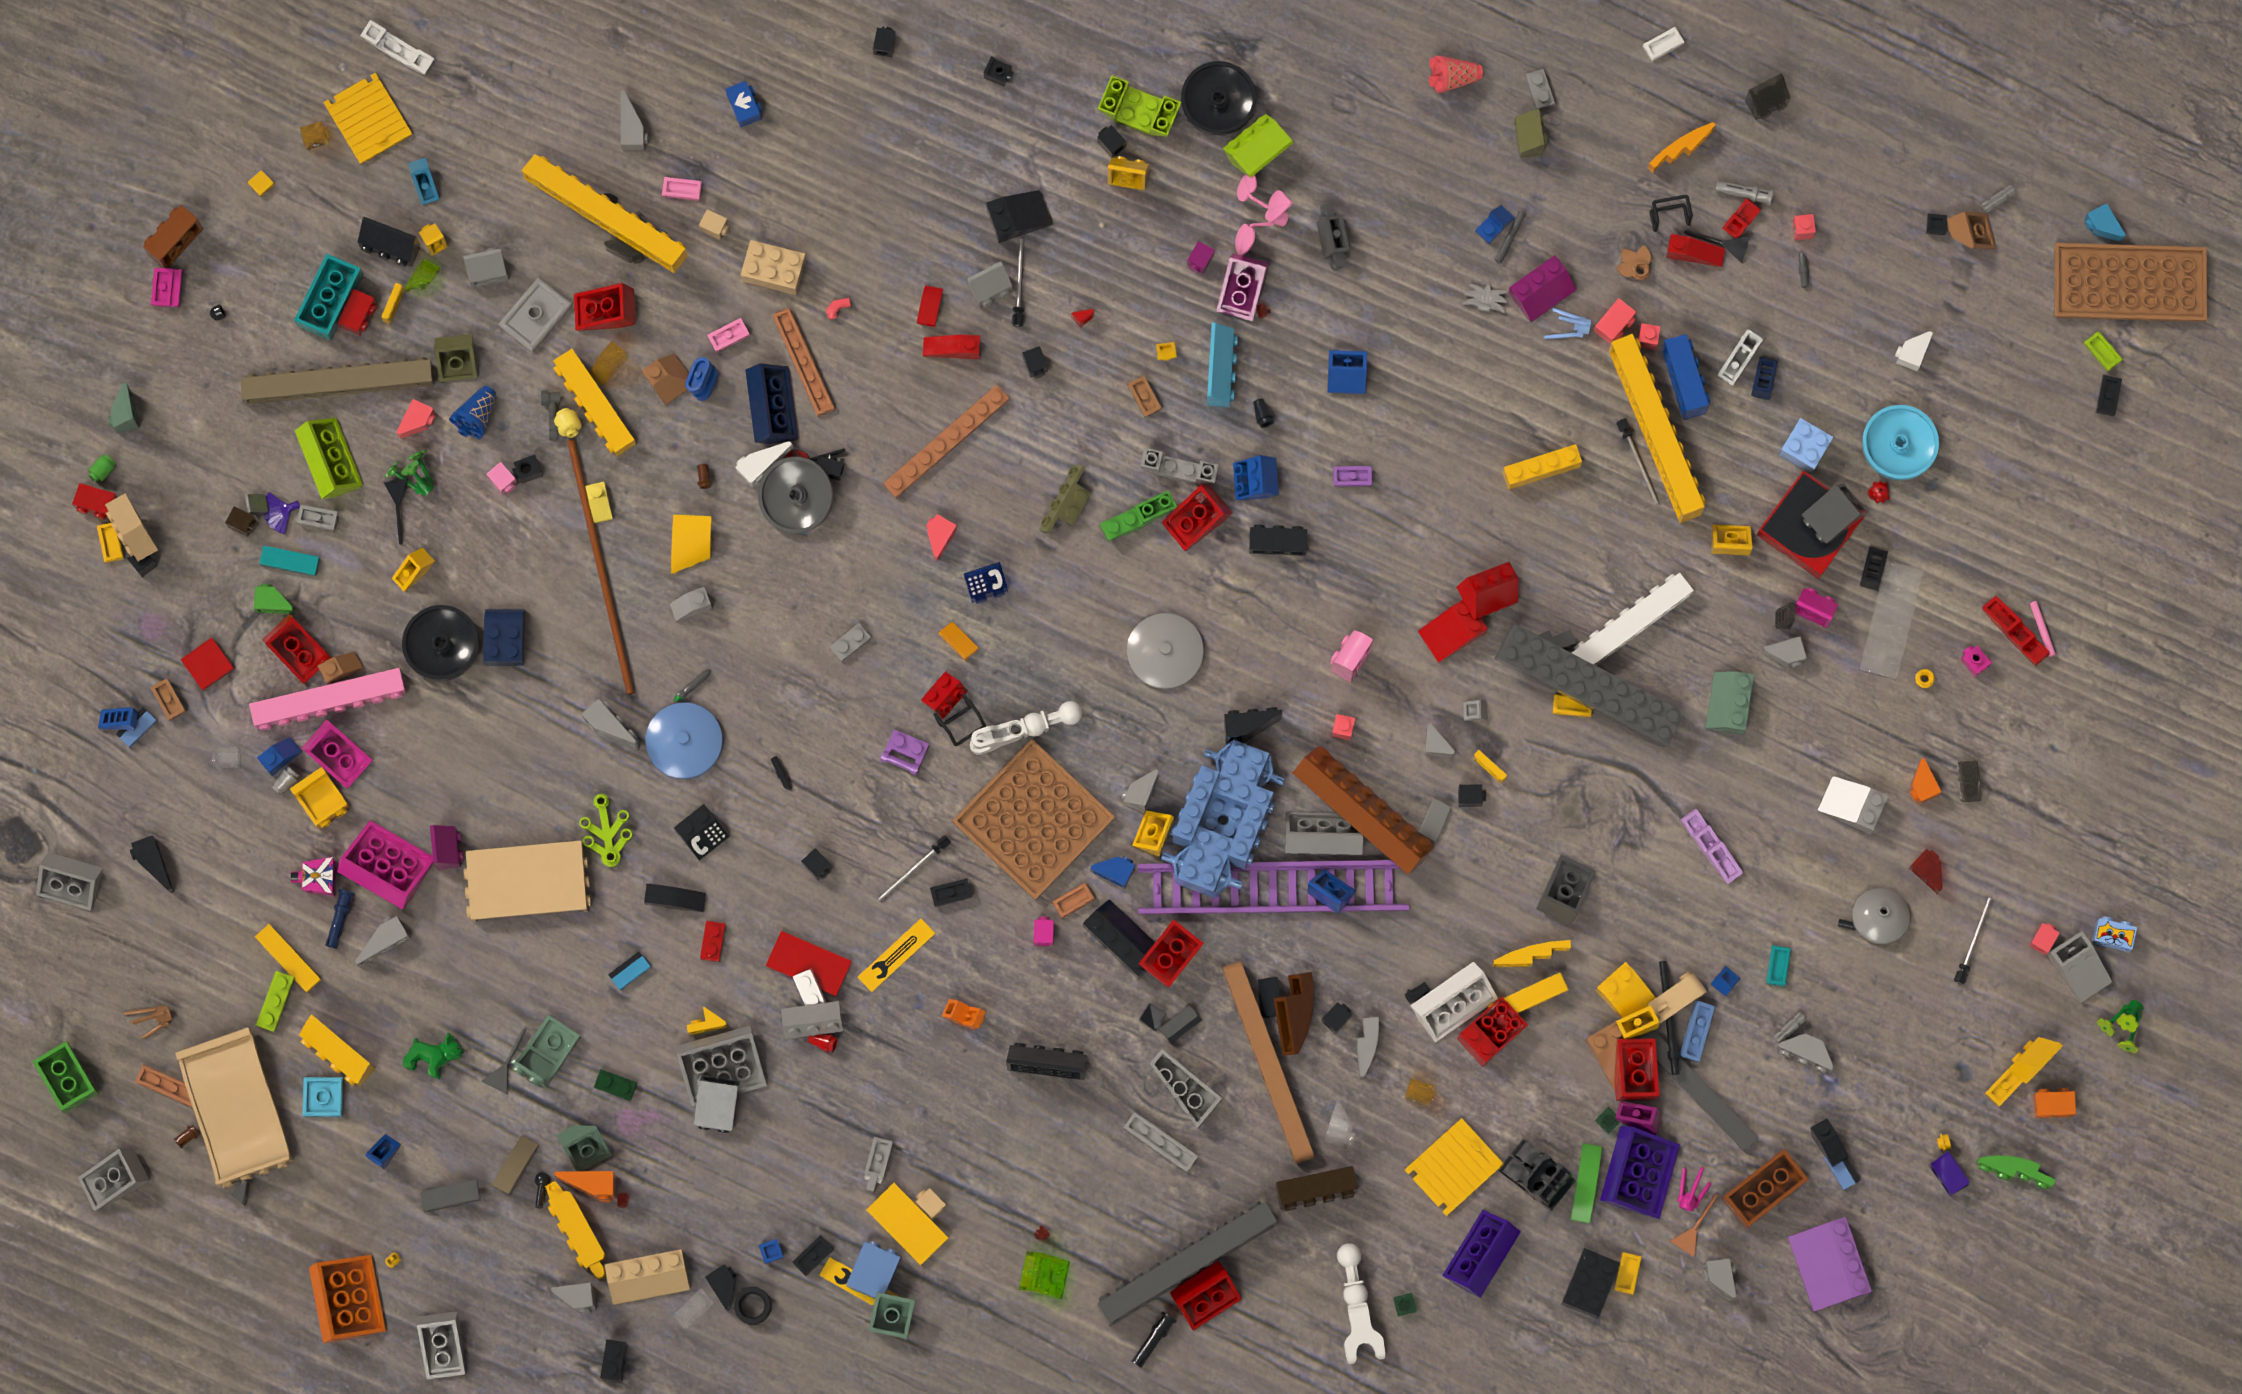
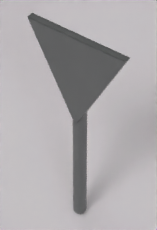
[482,1029,526,1094]

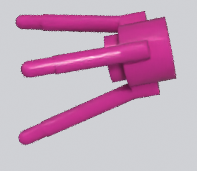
[1677,1167,1711,1212]

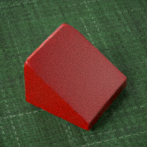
[1071,309,1094,328]

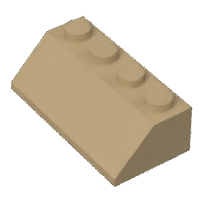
[604,1249,690,1305]

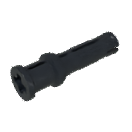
[1131,1311,1177,1368]

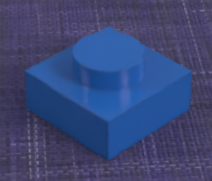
[759,1239,784,1264]

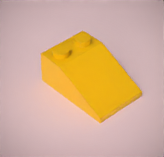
[1108,156,1149,191]
[1595,962,1658,1019]

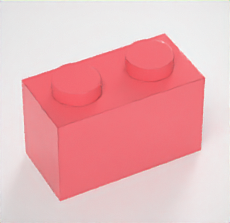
[1594,298,1636,345]

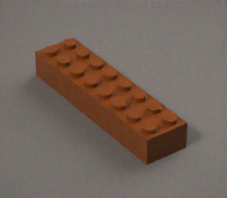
[1292,746,1435,874]

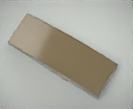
[492,1136,539,1195]

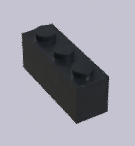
[1249,524,1307,556]

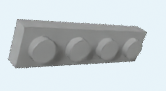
[1123,1112,1198,1173]

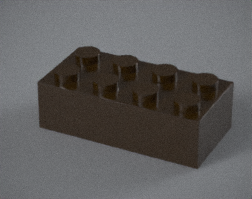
[1275,1166,1358,1211]

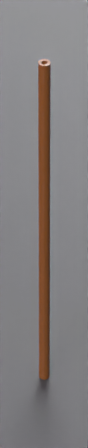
[567,440,634,695]

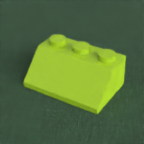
[1223,114,1294,178]

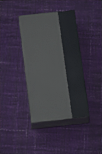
[1159,1005,1202,1044]

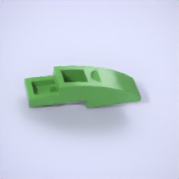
[1099,490,1177,542]
[1975,1155,2056,1190]

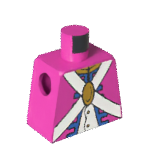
[291,857,335,897]

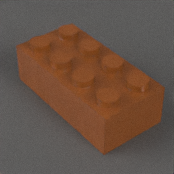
[1721,1149,1809,1230]

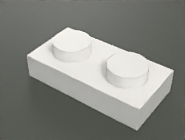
[793,968,826,1006]

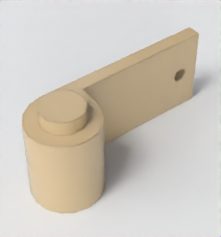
[1647,972,1708,1024]

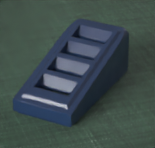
[1751,357,1778,400]

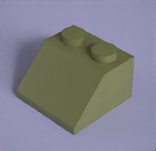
[434,334,477,382]

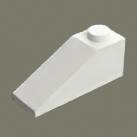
[735,441,794,487]

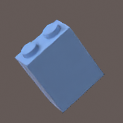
[846,1241,901,1299]

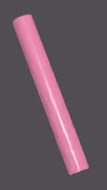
[2030,601,2056,657]

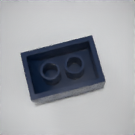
[483,609,525,666]

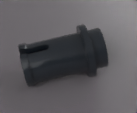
[1404,982,1430,1004]

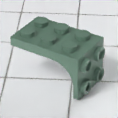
[511,1015,581,1088]

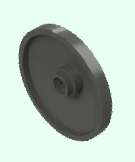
[758,457,834,533]

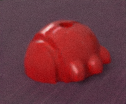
[1868,481,1890,504]

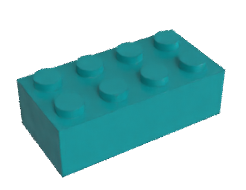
[294,253,363,341]

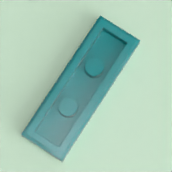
[259,545,320,576]

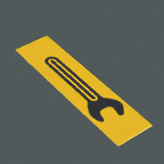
[858,919,935,992]
[819,1257,900,1305]

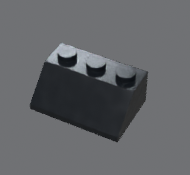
[357,217,421,267]

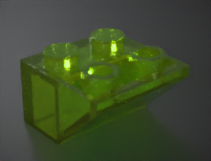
[1018,1251,1070,1300]

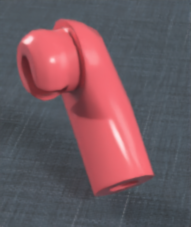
[826,298,851,319]

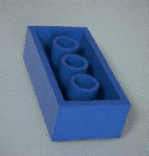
[1661,334,1710,420]

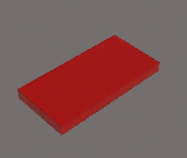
[765,931,852,997]

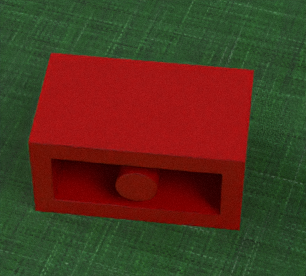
[337,289,377,336]
[72,483,118,520]

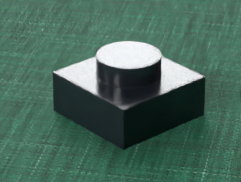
[1926,213,1947,235]

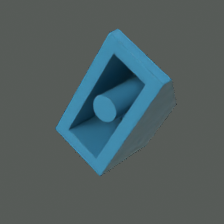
[408,157,439,205]
[2084,203,2126,242]

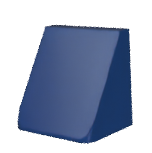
[1711,966,1741,996]

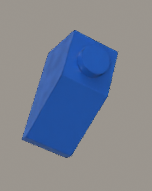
[257,737,302,776]
[1090,856,1135,889]

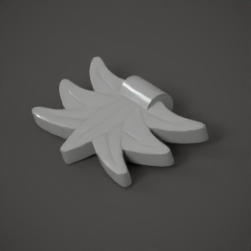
[1462,284,1507,314]

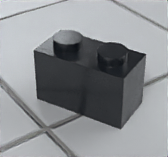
[600,1339,628,1383]

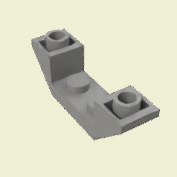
[1140,448,1219,484]

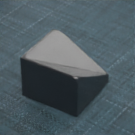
[1139,1003,1166,1031]

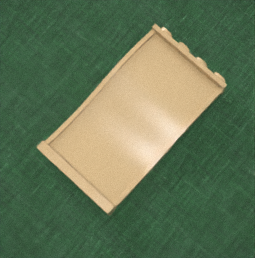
[175,1027,294,1188]

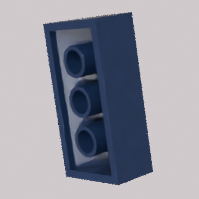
[745,363,798,444]

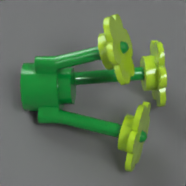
[2096,1000,2144,1054]

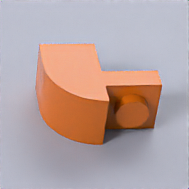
[942,999,986,1030]

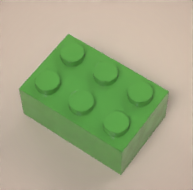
[32,1041,99,1114]

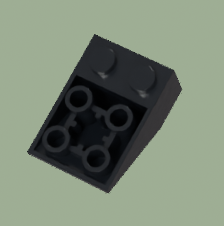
[1224,707,1282,744]

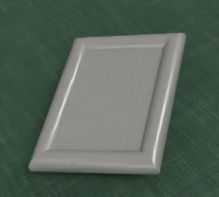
[498,277,573,352]

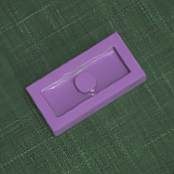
[1333,466,1372,487]

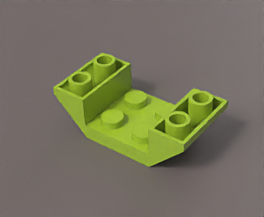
[1097,75,1181,137]

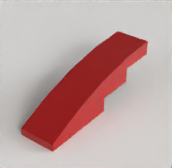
[1982,596,2050,666]

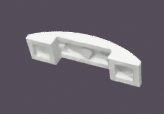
[360,20,435,75]

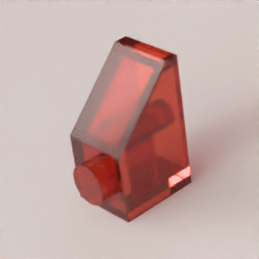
[1909,849,1942,894]

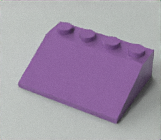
[1788,1217,1872,1312]

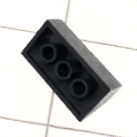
[1083,899,1155,980]

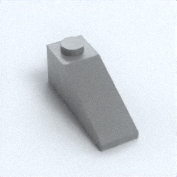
[621,91,648,150]
[1717,325,1767,386]
[355,916,410,967]

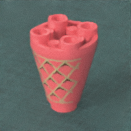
[1429,56,1483,93]

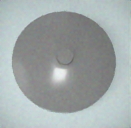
[1127,613,1204,690]

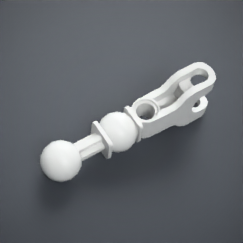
[970,701,1082,755]
[1337,1243,1385,1365]

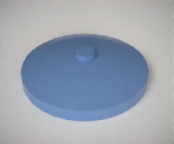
[646,703,723,779]

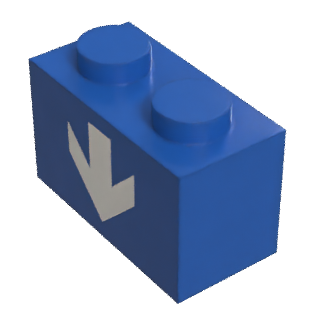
[725,81,763,128]

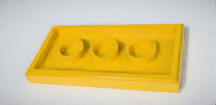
[866,1183,949,1266]

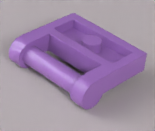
[880,730,929,776]

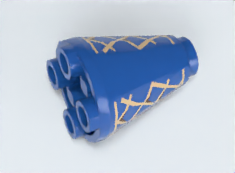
[449,386,496,439]

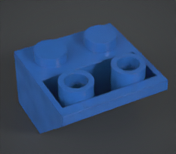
[1327,350,1367,394]
[1233,455,1279,500]

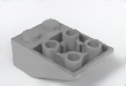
[581,699,640,750]
[2047,931,2112,1003]

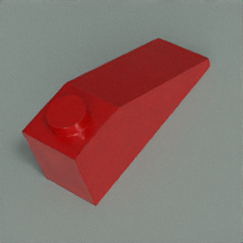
[1666,234,1725,267]
[923,334,981,360]

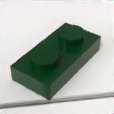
[594,1069,637,1101]

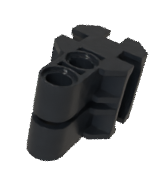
[1498,1139,1576,1211]

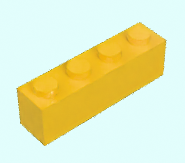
[1502,444,1582,490]

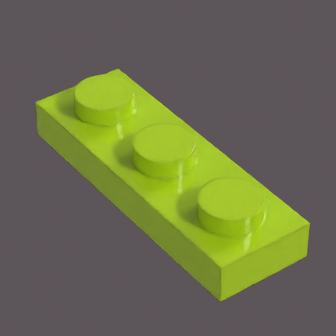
[256,971,295,1032]

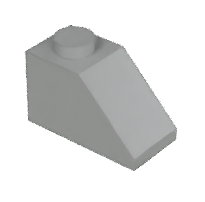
[670,587,712,622]
[1762,637,1807,668]

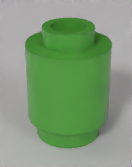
[88,454,116,483]

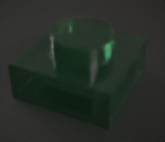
[1595,1107,1621,1135]
[1393,1293,1417,1317]

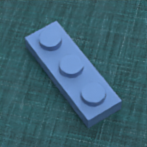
[1680,1001,1715,1062]

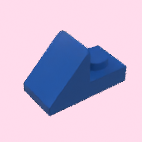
[1475,205,1515,244]

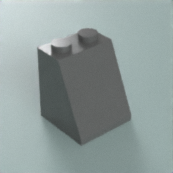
[1802,483,1868,544]

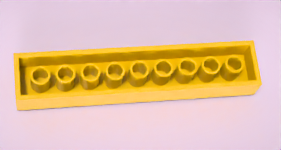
[1608,334,1706,523]

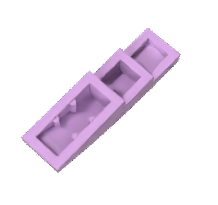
[1680,809,1743,884]

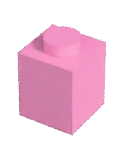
[486,462,517,495]

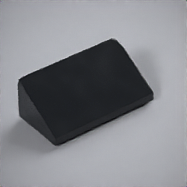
[1258,977,1279,1018]

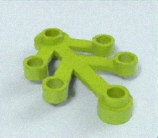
[579,794,633,867]

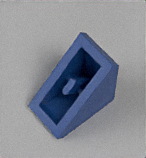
[365,1134,401,1170]

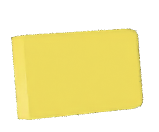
[585,482,613,524]

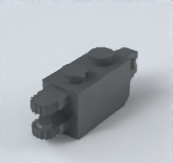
[1316,203,1350,271]

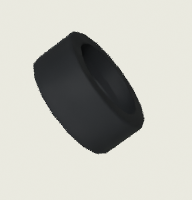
[734,1287,771,1325]

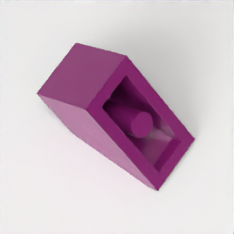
[1615,1101,1662,1135]

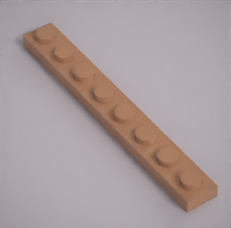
[883,385,1010,499]

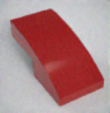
[1722,198,1761,239]
[917,285,943,327]

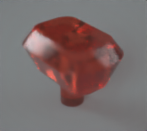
[1257,304,1270,319]
[617,1193,629,1208]
[1034,1226,1050,1239]

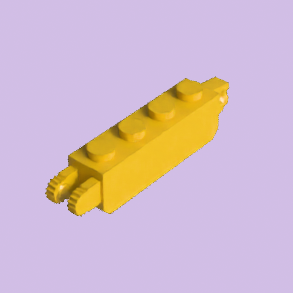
[545,1181,606,1279]

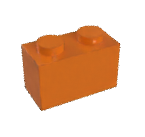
[2033,1088,2076,1118]

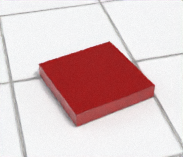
[180,638,234,691]

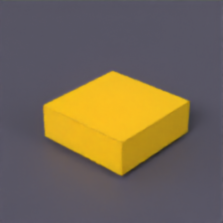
[247,170,275,197]

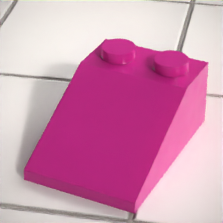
[301,719,373,789]

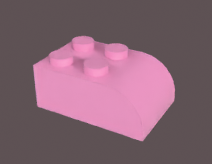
[1330,631,1373,683]

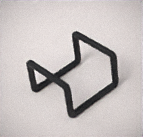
[1649,195,1693,232]
[933,694,986,747]

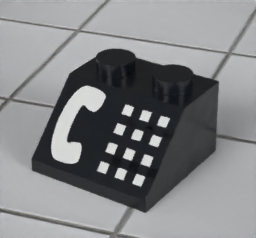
[674,804,729,861]

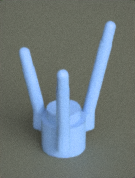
[1544,308,1591,339]

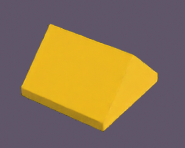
[1711,524,1752,556]
[1132,810,1174,857]

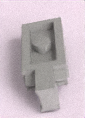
[864,1137,893,1193]

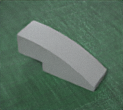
[1356,1017,1379,1079]

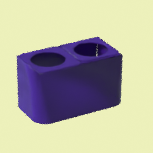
[1929,1151,1970,1196]

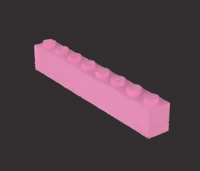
[249,668,406,731]

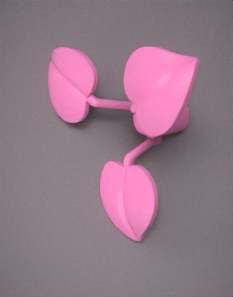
[1235,174,1293,256]

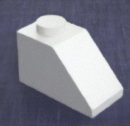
[1895,331,1933,371]

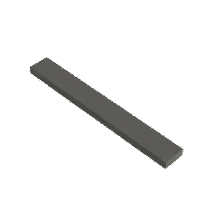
[1636,1030,1759,1152]

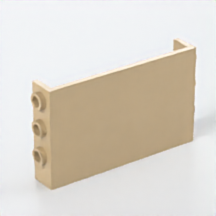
[464,841,591,923]

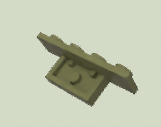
[1039,465,1091,533]

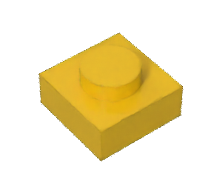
[1156,342,1177,360]

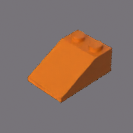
[554,1171,617,1203]

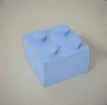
[1779,418,1833,474]

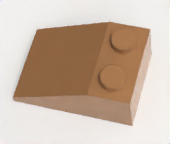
[1585,1019,1631,1092]

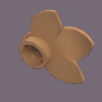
[1616,246,1651,280]

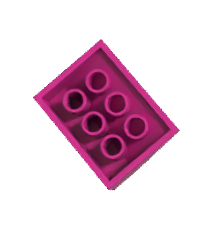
[337,820,433,909]

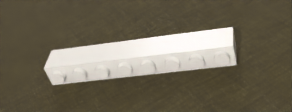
[1572,573,1694,666]

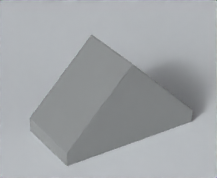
[1425,723,1455,758]

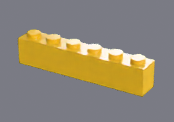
[553,349,636,457]

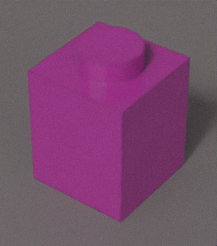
[1187,241,1215,274]

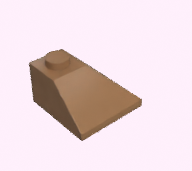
[1947,211,1996,250]
[642,354,689,406]

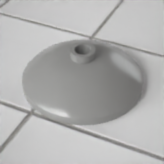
[1852,888,1910,944]

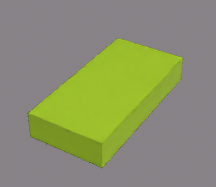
[2083,331,2123,372]

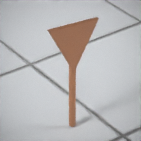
[1670,1194,1718,1257]

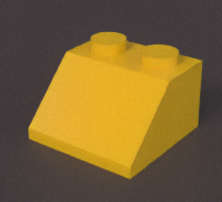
[2009,1037,2063,1084]

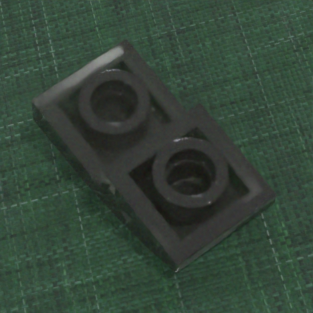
[1958,760,1981,802]

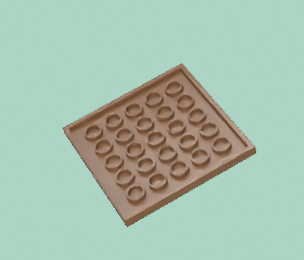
[952,739,1115,901]

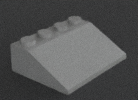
[675,1026,767,1106]

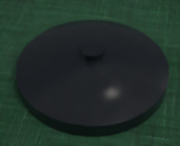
[1181,61,1256,136]
[402,605,479,681]

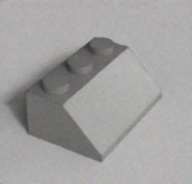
[36,852,103,911]

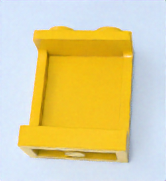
[290,767,350,829]

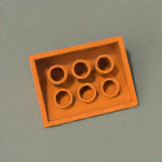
[309,1255,386,1344]

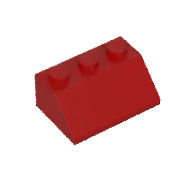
[1456,561,1518,620]
[1169,1261,1242,1331]

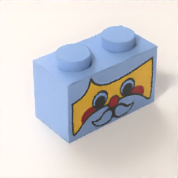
[2092,917,2137,952]

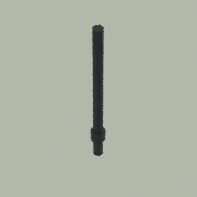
[1659,961,1680,1075]

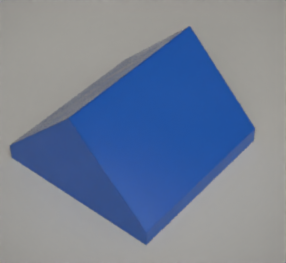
[1307,870,1356,914]

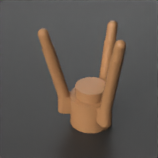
[124,1005,173,1039]

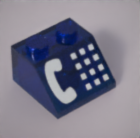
[964,562,1008,604]

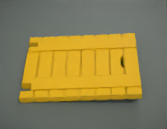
[323,73,413,165]
[1405,1118,1503,1216]

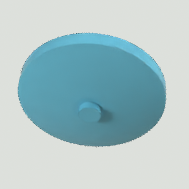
[1862,405,1939,480]

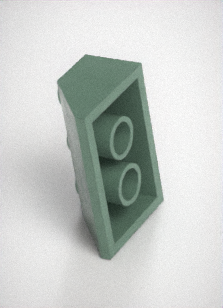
[1705,671,1754,735]

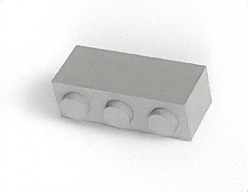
[781,1001,843,1039]

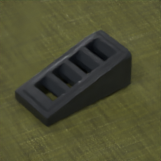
[1860,547,1888,590]

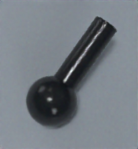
[535,1172,550,1209]

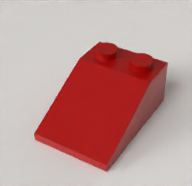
[574,283,636,331]
[1161,484,1233,551]
[1418,600,1488,663]
[262,614,331,684]
[1138,919,1204,988]
[1615,1038,1660,1101]

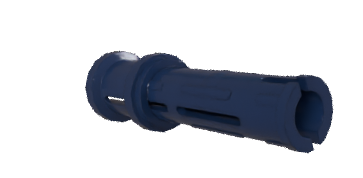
[325,889,356,949]

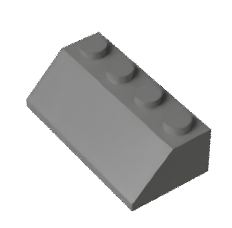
[1285,812,1363,855]

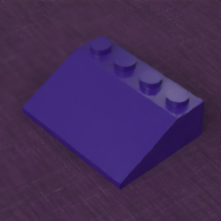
[1600,1126,1680,1219]

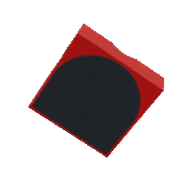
[1757,471,1865,580]

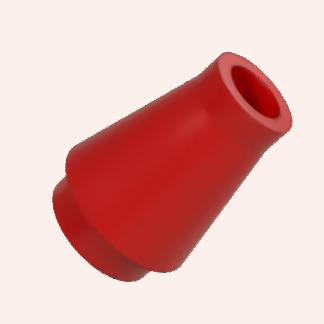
[808,1034,838,1053]

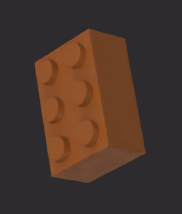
[143,205,203,268]

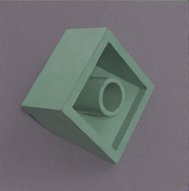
[868,1292,915,1339]

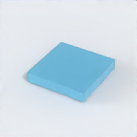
[303,1077,343,1117]

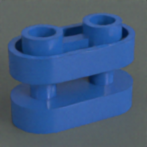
[685,357,719,401]

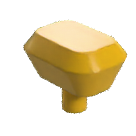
[385,1252,401,1268]

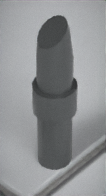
[1798,252,1809,288]

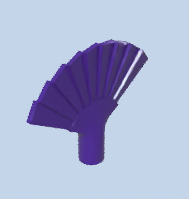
[264,492,300,534]

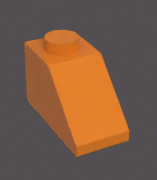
[1909,758,1941,805]

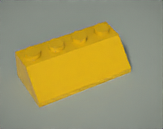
[299,1014,375,1087]

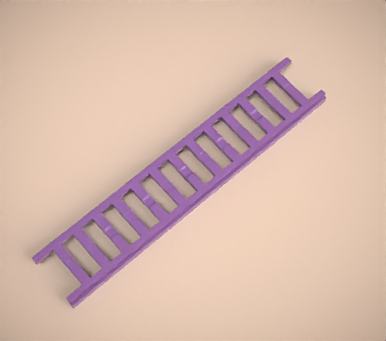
[1138,860,1409,915]

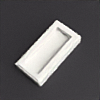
[1643,27,1685,62]

